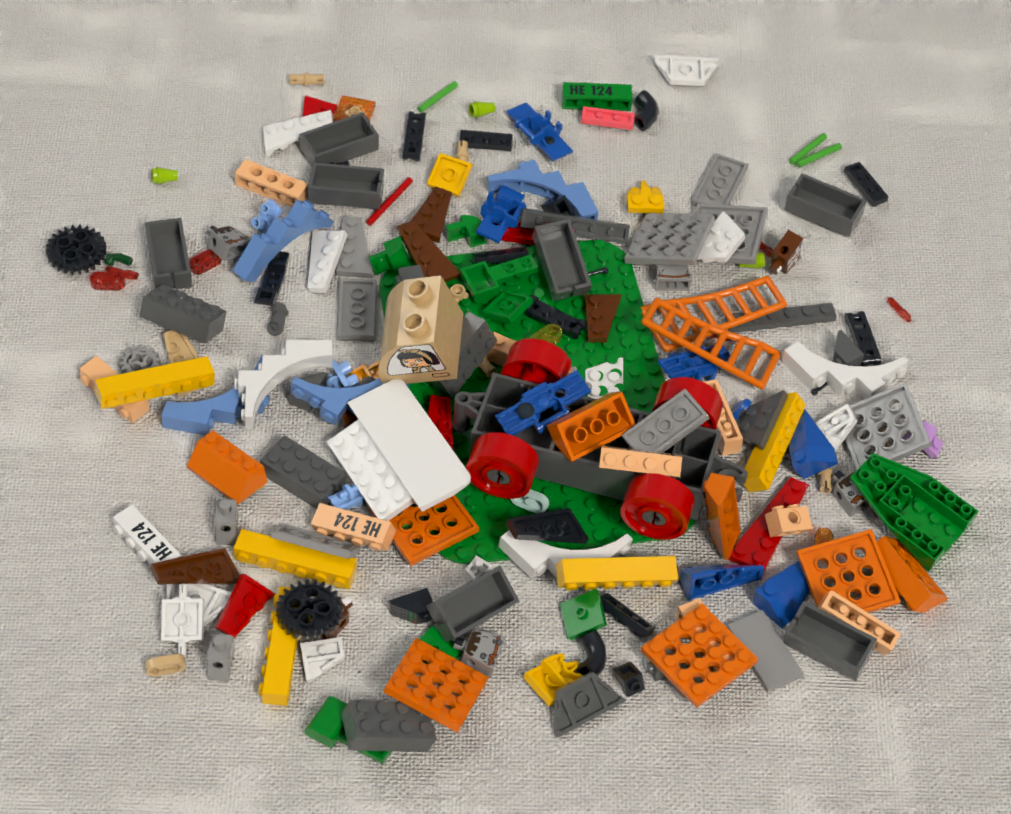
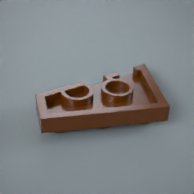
[584,294,622,343]

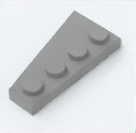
[336,216,373,278]

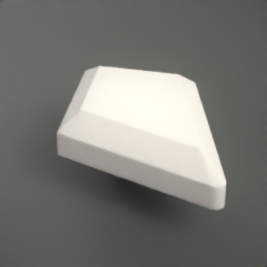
[465,556,493,579]

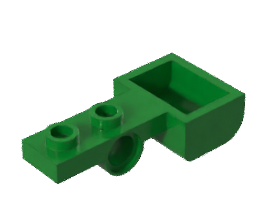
[460,254,539,303]
[305,696,392,764]

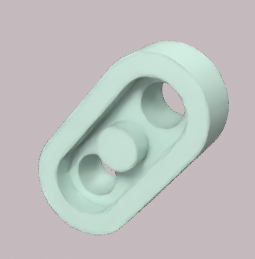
[511,489,549,514]

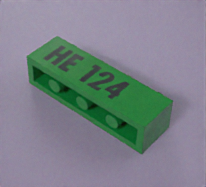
[562,82,632,112]

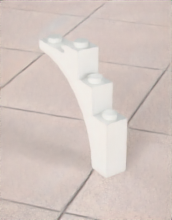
[235,340,332,429]
[781,342,909,399]
[498,530,633,579]

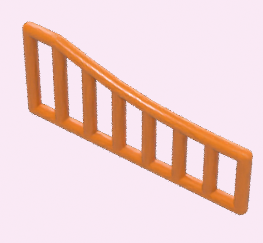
[640,276,788,352]
[641,298,781,390]

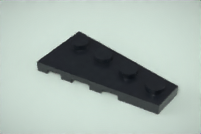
[505,508,589,544]

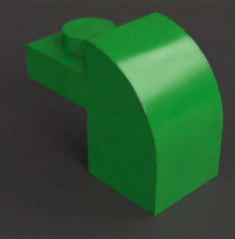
[445,215,487,248]
[369,236,408,275]

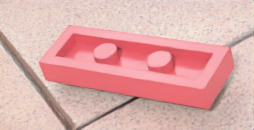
[581,106,635,130]

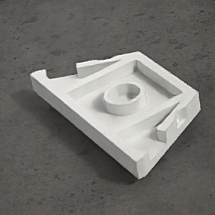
[653,55,719,86]
[697,212,745,263]
[585,358,623,399]
[166,584,231,626]

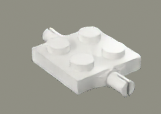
[161,584,204,656]

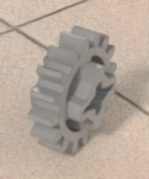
[119,345,161,374]

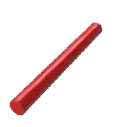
[366,177,413,226]

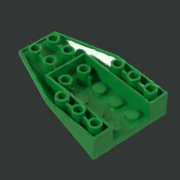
[850,453,979,572]

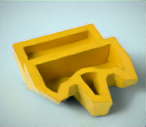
[626,180,664,213]
[523,653,583,707]

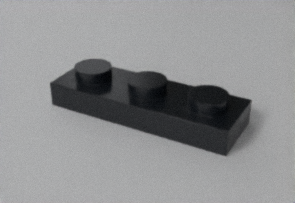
[459,130,513,152]
[844,161,889,207]
[471,246,529,265]
[600,593,656,638]

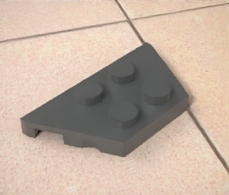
[738,390,788,450]
[554,672,626,738]

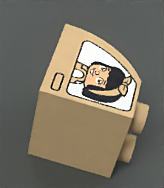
[378,276,464,384]

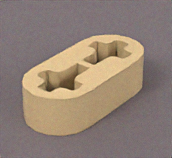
[145,654,186,676]

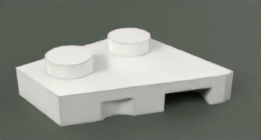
[815,404,858,452]
[300,637,345,683]

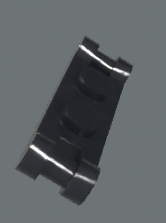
[402,111,426,161]
[523,295,587,339]
[844,311,881,367]

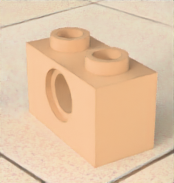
[765,504,813,537]

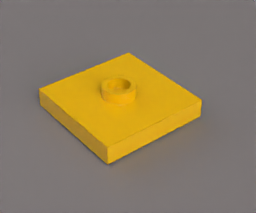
[426,153,473,198]

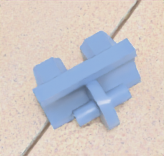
[251,198,284,234]
[326,360,359,388]
[328,484,365,510]

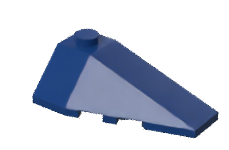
[789,409,838,479]
[752,561,820,629]
[679,565,764,600]

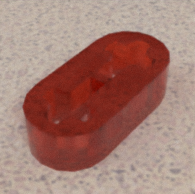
[189,249,222,275]
[90,271,126,291]

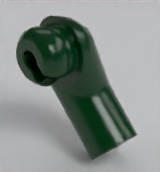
[104,253,133,266]

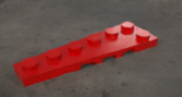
[428,395,454,451]
[728,477,809,574]

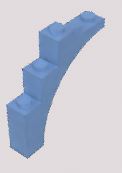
[487,160,599,220]
[233,200,334,282]
[161,355,270,435]
[290,377,411,426]

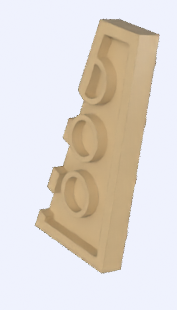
[163,330,202,398]

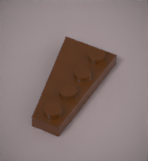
[410,187,452,243]
[397,221,461,282]
[150,548,240,584]

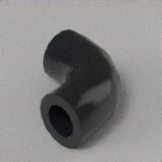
[634,90,659,131]
[578,630,607,676]

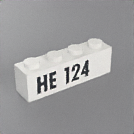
[113,505,182,566]

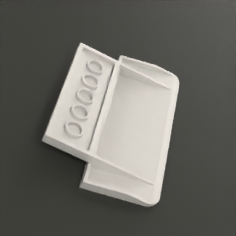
[327,380,471,521]

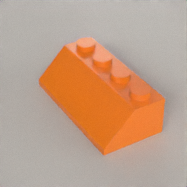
[547,392,636,462]
[187,430,268,504]
[703,473,741,560]
[877,536,949,613]

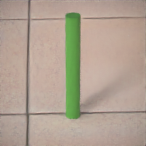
[417,81,458,113]
[789,133,827,165]
[796,143,842,168]

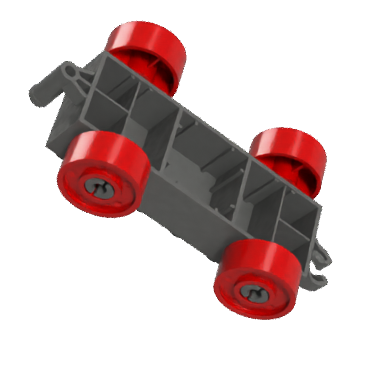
[452,338,748,540]

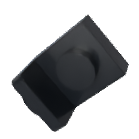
[612,661,645,697]

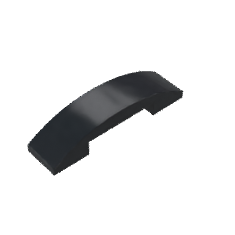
[254,251,290,306]

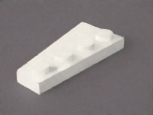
[263,110,333,156]
[307,230,348,293]

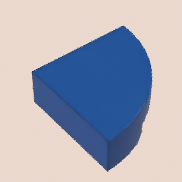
[731,398,751,420]

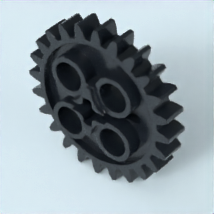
[46,224,107,275]
[276,579,343,641]

